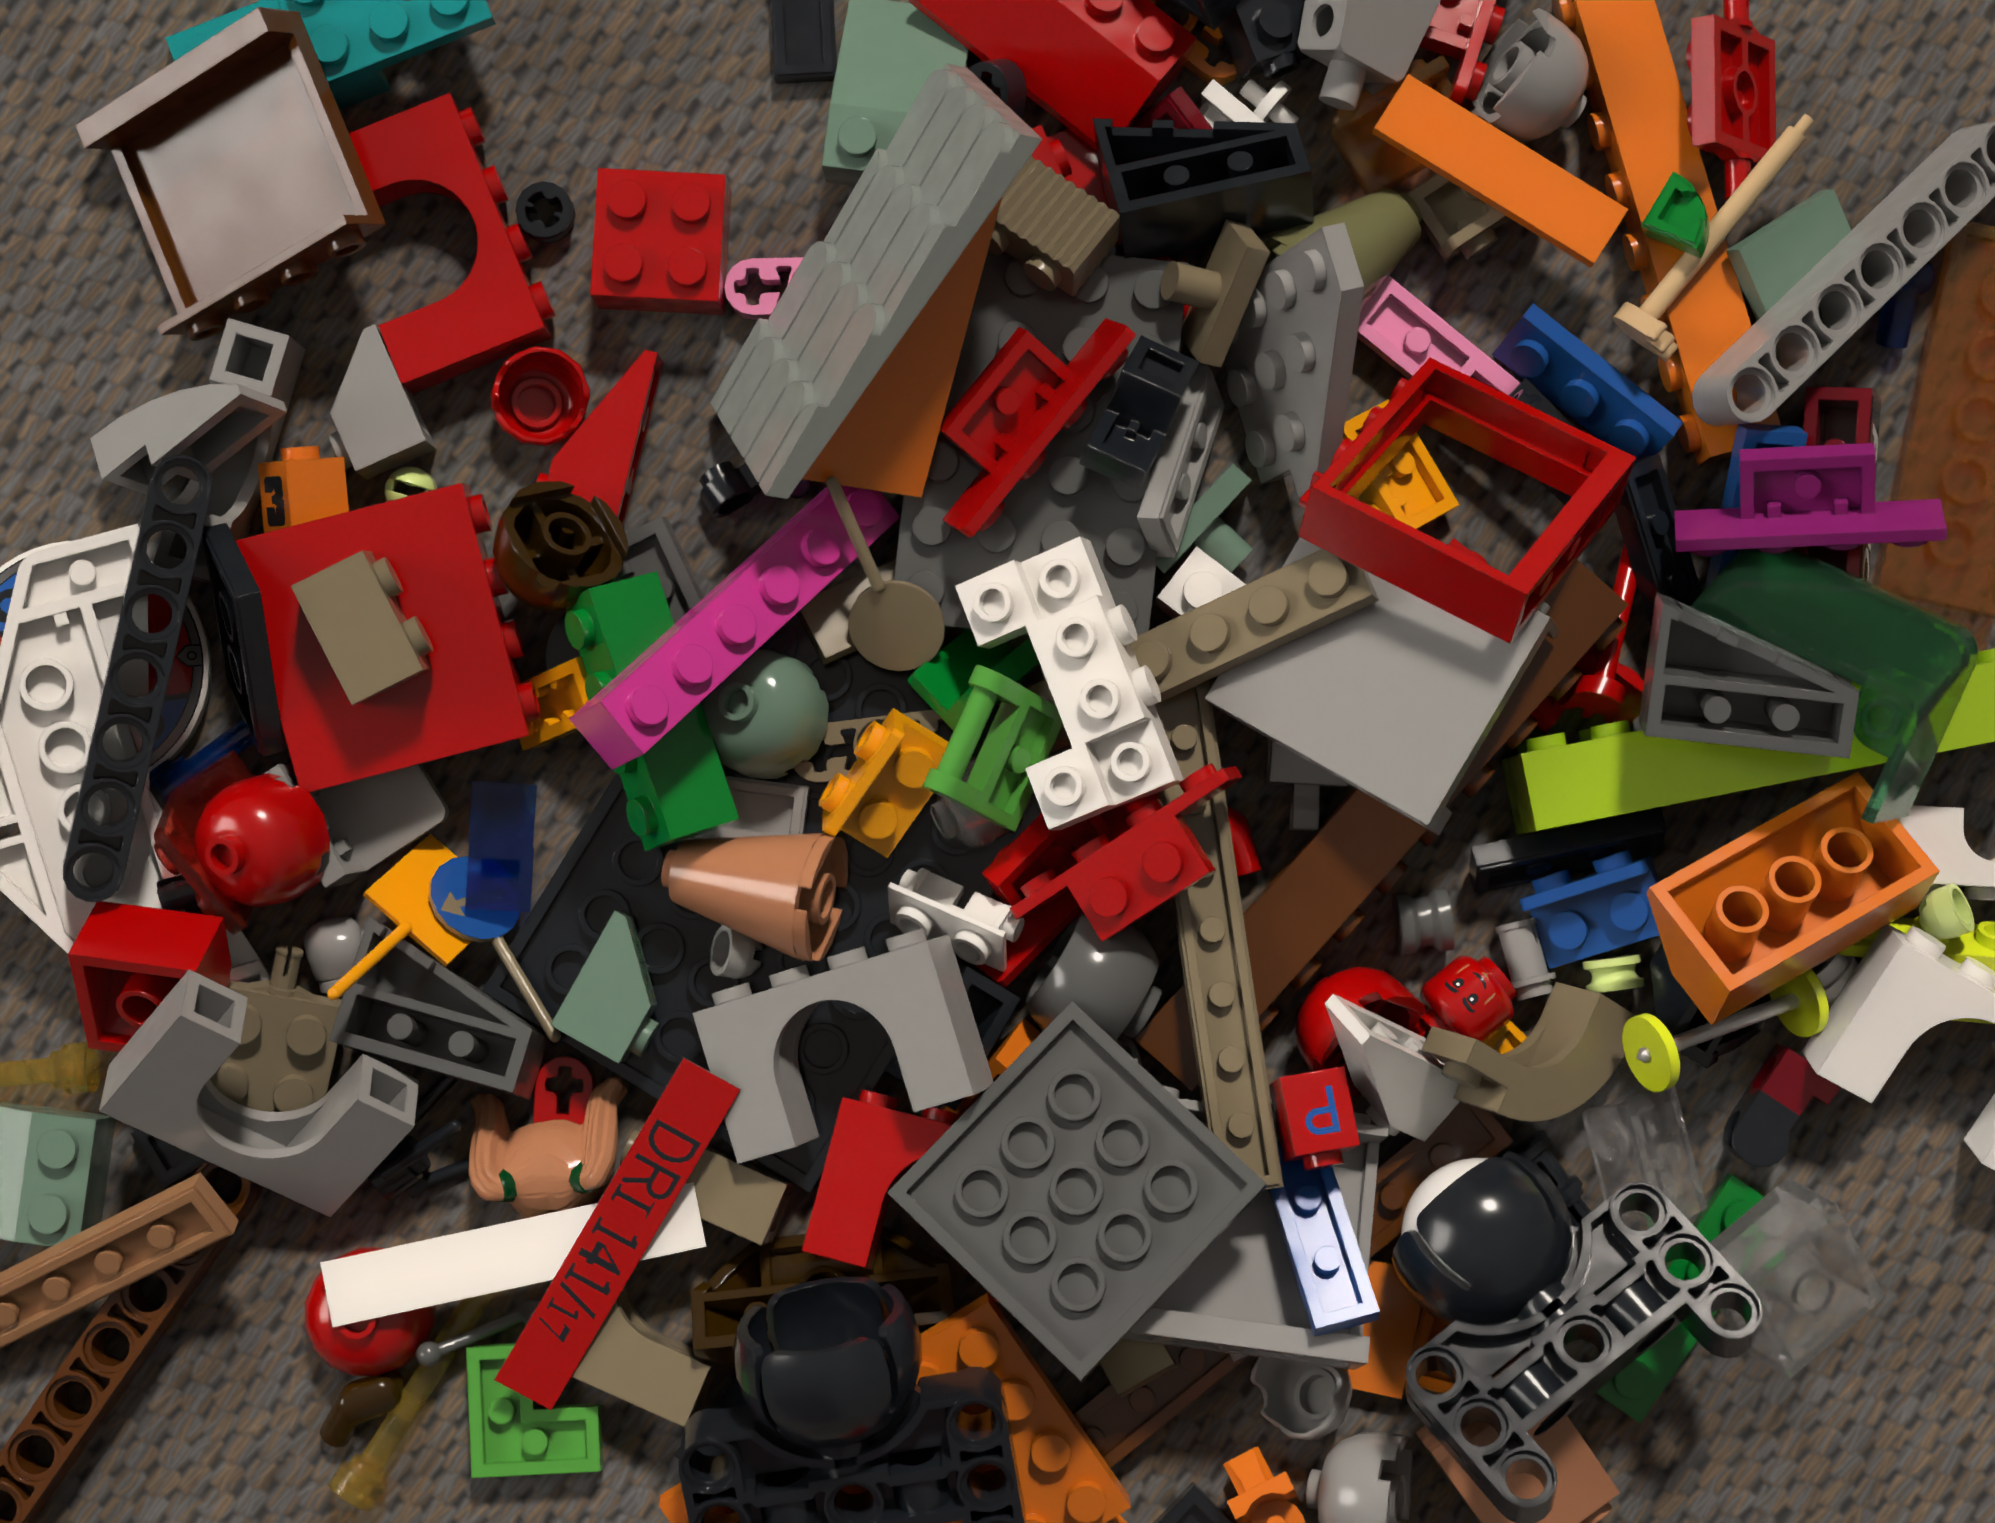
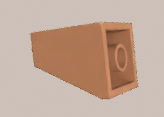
[1415,1357,1620,1523]

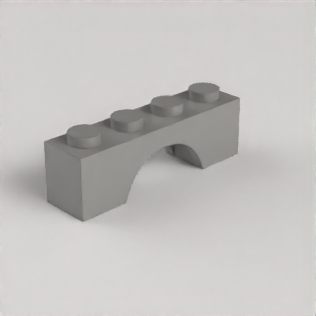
[153,318,306,584]

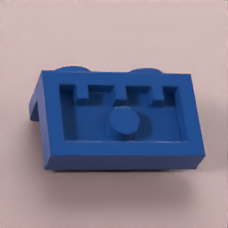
[1519,850,1660,969]

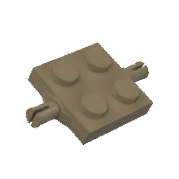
[210,945,342,1112]

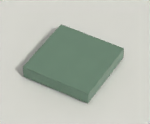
[1726,189,1864,363]

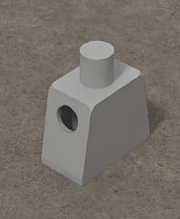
[1297,0,1441,110]

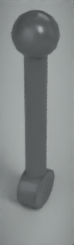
[416,1298,540,1367]

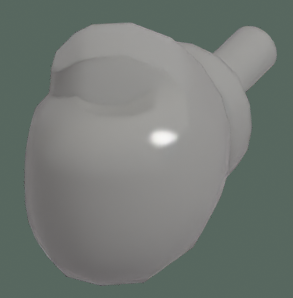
[304,917,364,999]

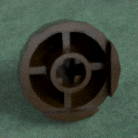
[492,481,628,613]

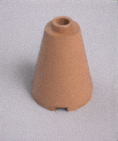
[661,833,848,962]

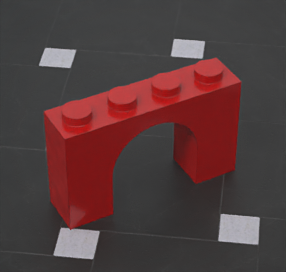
[349,93,556,394]
[802,1090,999,1303]

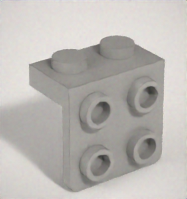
[264,763,449,888]

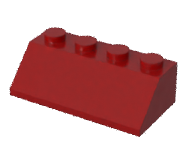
[909,0,1197,150]

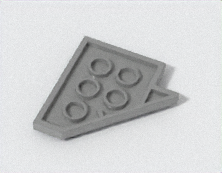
[1224,222,1364,514]

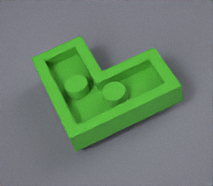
[466,1343,604,1478]

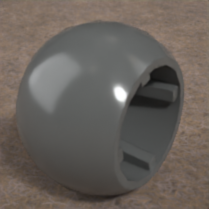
[1025,912,1162,1041]

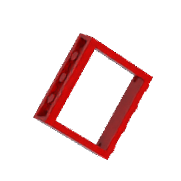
[1298,358,1637,644]

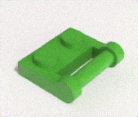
[922,665,1063,832]

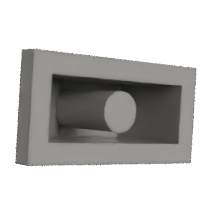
[329,324,436,480]

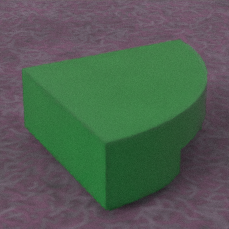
[1641,172,1710,258]

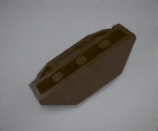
[691,1226,954,1368]

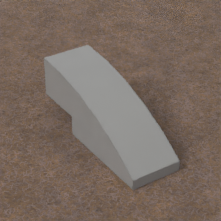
[90,383,287,495]

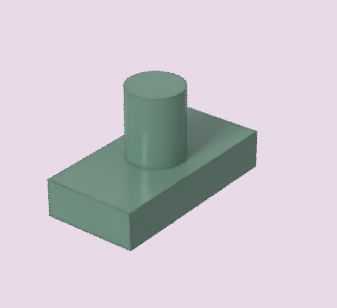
[1155,463,1253,579]

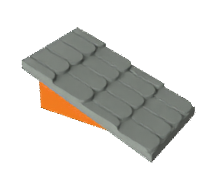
[710,63,1042,499]

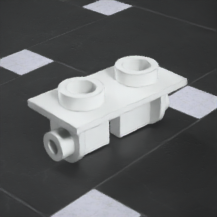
[888,868,1025,972]

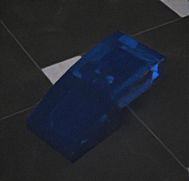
[465,781,537,912]

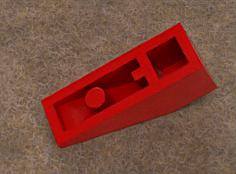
[536,350,664,527]

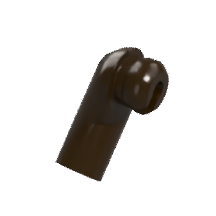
[320,1370,404,1448]

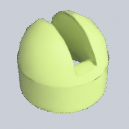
[384,466,437,502]
[1919,883,1975,939]

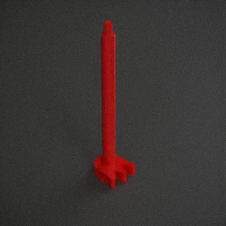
[1560,543,1637,723]

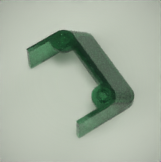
[1690,548,1978,824]

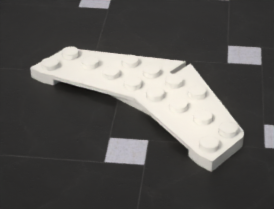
[0,524,271,983]

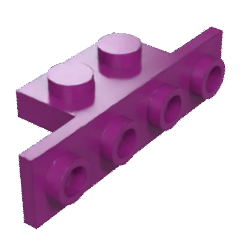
[1674,443,1947,556]

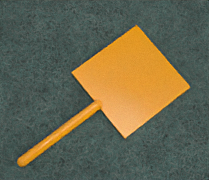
[327,833,473,1000]

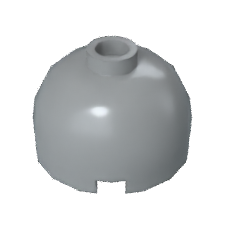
[1464,8,1589,142]
[1306,1432,1413,1523]

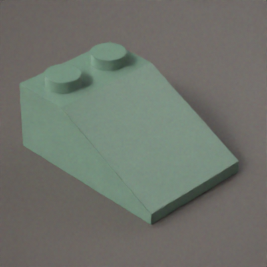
[822,0,970,186]
[0,1101,116,1246]

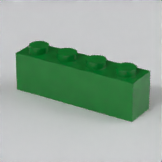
[565,571,739,851]

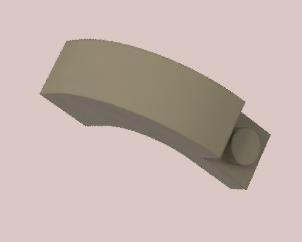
[1422,982,1636,1122]

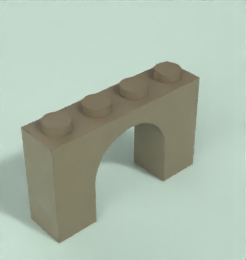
[571,1130,796,1427]

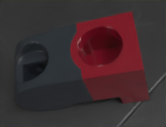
[1724,1044,1841,1167]

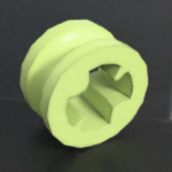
[1582,954,1645,993]

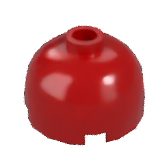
[194,773,330,907]
[1295,967,1427,1097]
[304,1247,436,1376]

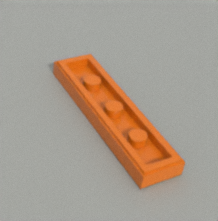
[1372,74,1628,268]

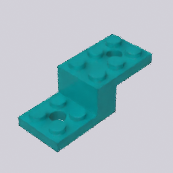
[165,0,496,110]

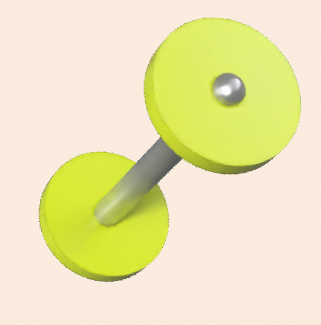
[1622,969,1829,1092]

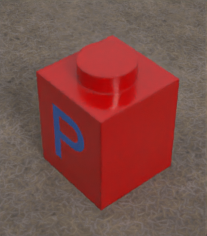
[1269,1066,1360,1171]

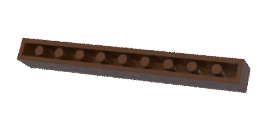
[1134,560,1629,1091]

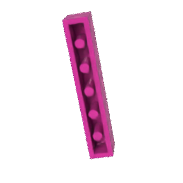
[569,485,900,770]

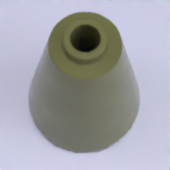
[1259,188,1422,309]

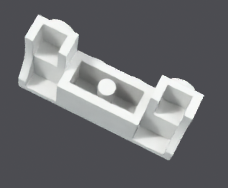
[955,536,1184,831]

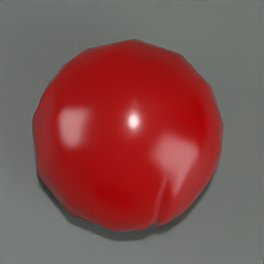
[491,346,590,447]

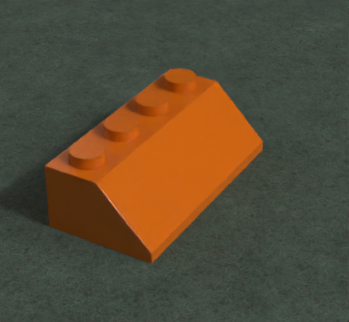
[1646,771,1940,1026]

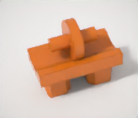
[1223,1446,1305,1523]

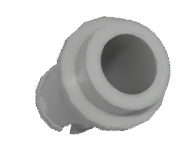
[1495,917,1556,1001]

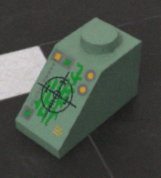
[551,911,659,1064]

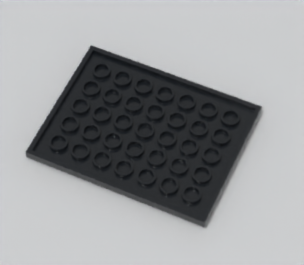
[482,614,1069,1193]

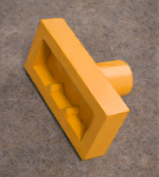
[519,656,589,751]

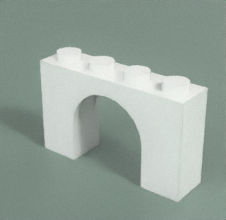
[1802,924,1995,1170]

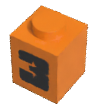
[258,446,349,533]

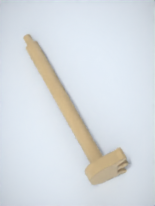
[1612,114,1814,362]

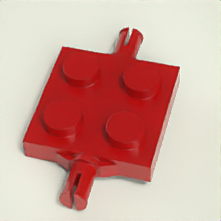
[1686,0,1776,201]

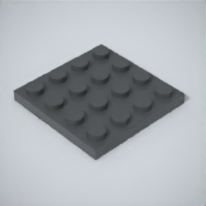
[887,1001,1266,1383]

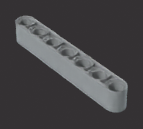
[1692,121,1995,427]

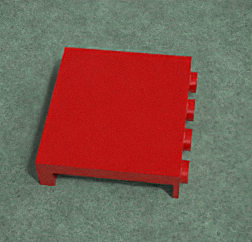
[235,483,542,792]

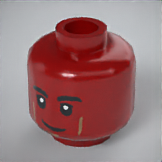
[1419,955,1517,1043]

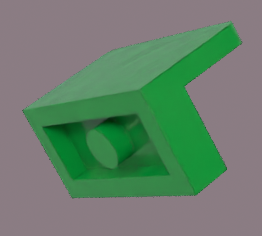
[908,630,1040,731]

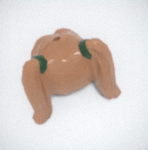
[468,1076,628,1219]

